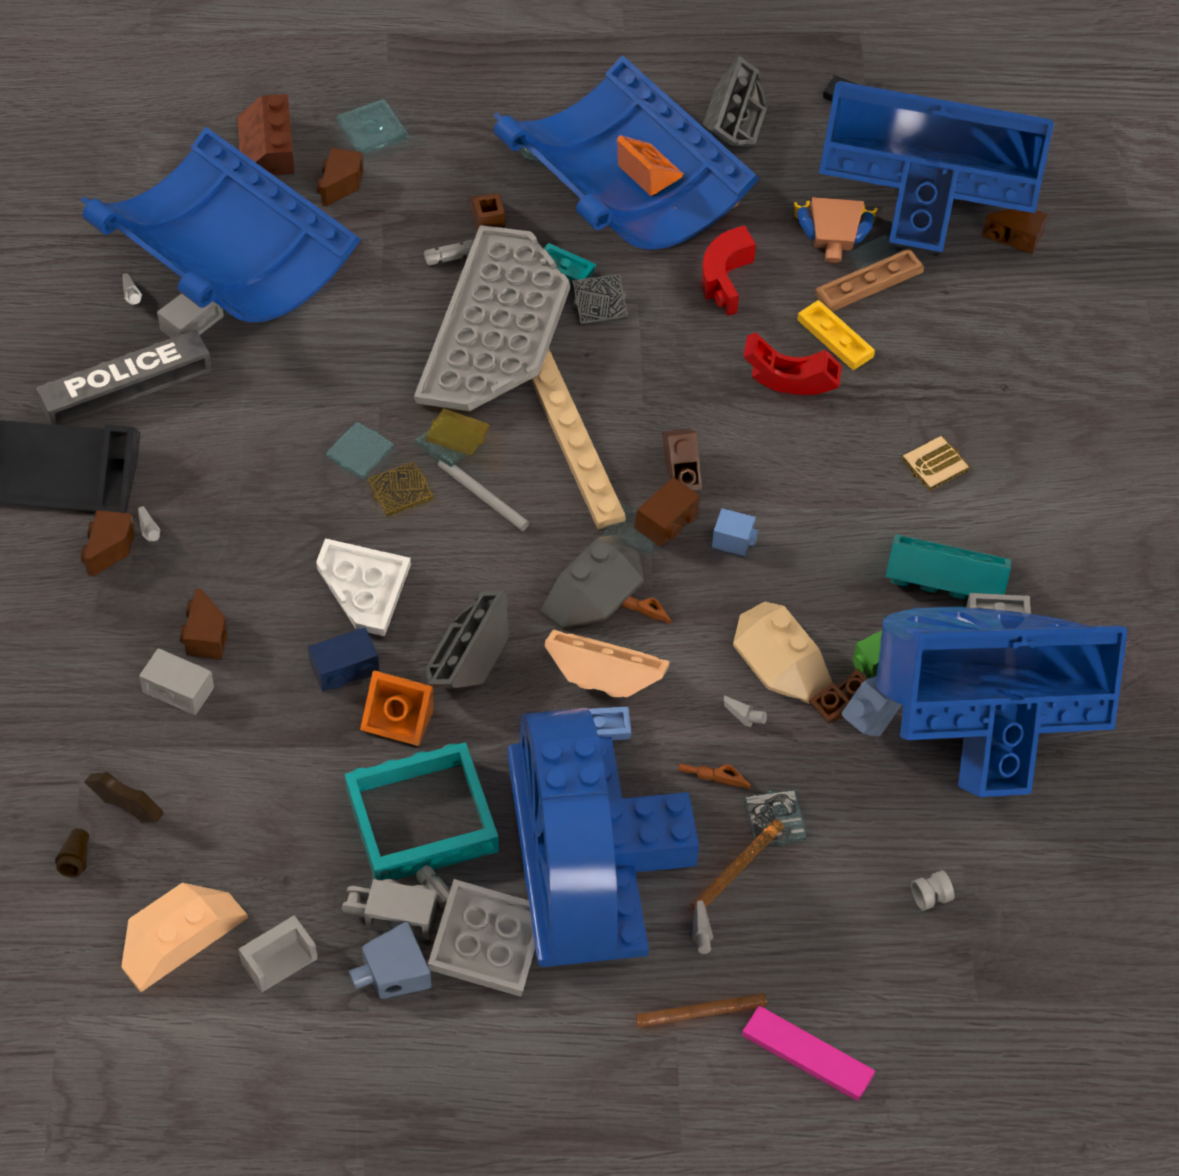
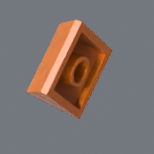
[617,135,683,196]
[360,670,434,746]

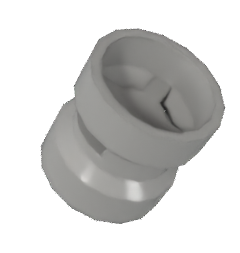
[911,870,954,911]

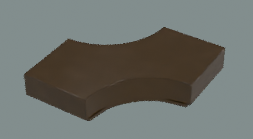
[84,772,164,823]

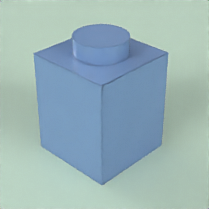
[712,508,759,557]

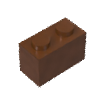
[634,477,701,547]

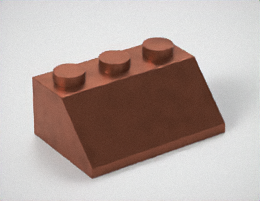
[237,94,295,175]

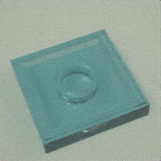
[337,99,407,155]

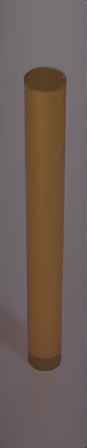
[691,819,784,910]
[636,993,767,1028]

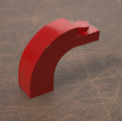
[701,225,756,316]
[744,332,842,395]

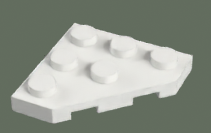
[316,539,411,636]

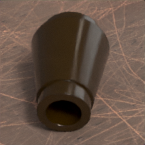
[55,828,89,878]

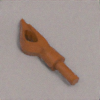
[622,596,672,624]
[678,763,751,789]

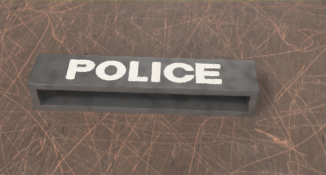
[36,330,212,425]

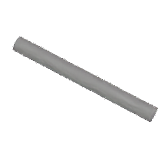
[438,458,529,531]

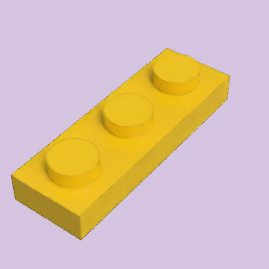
[797,300,875,371]

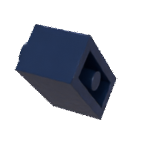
[308,627,379,691]

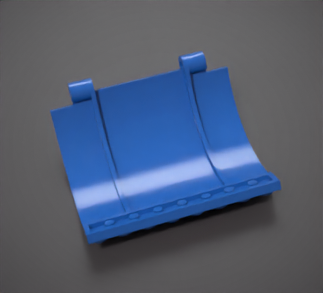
[493,55,760,249]
[80,127,361,322]

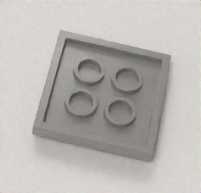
[427,879,535,997]

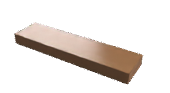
[815,248,924,312]

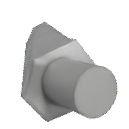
[122,273,142,305]
[138,506,161,541]
[724,695,767,727]
[692,900,713,954]

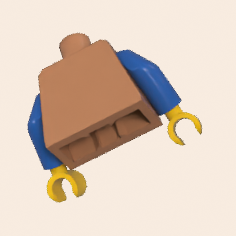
[794,197,878,263]

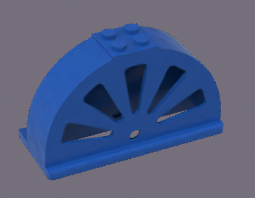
[819,81,1054,252]
[876,607,1127,797]
[507,708,699,967]

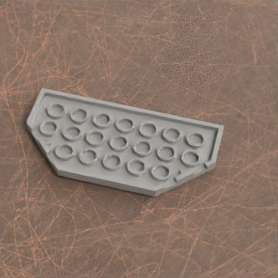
[414,225,570,411]

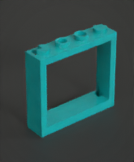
[344,742,499,880]

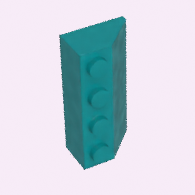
[885,534,1011,599]

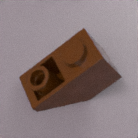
[317,148,364,206]
[468,193,505,232]
[982,209,1048,254]
[662,428,702,490]
[81,510,135,576]
[180,589,228,659]

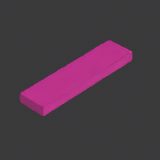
[742,1006,875,1102]

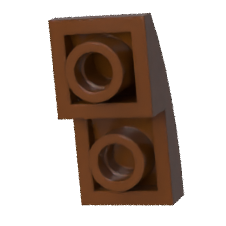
[809,669,867,724]

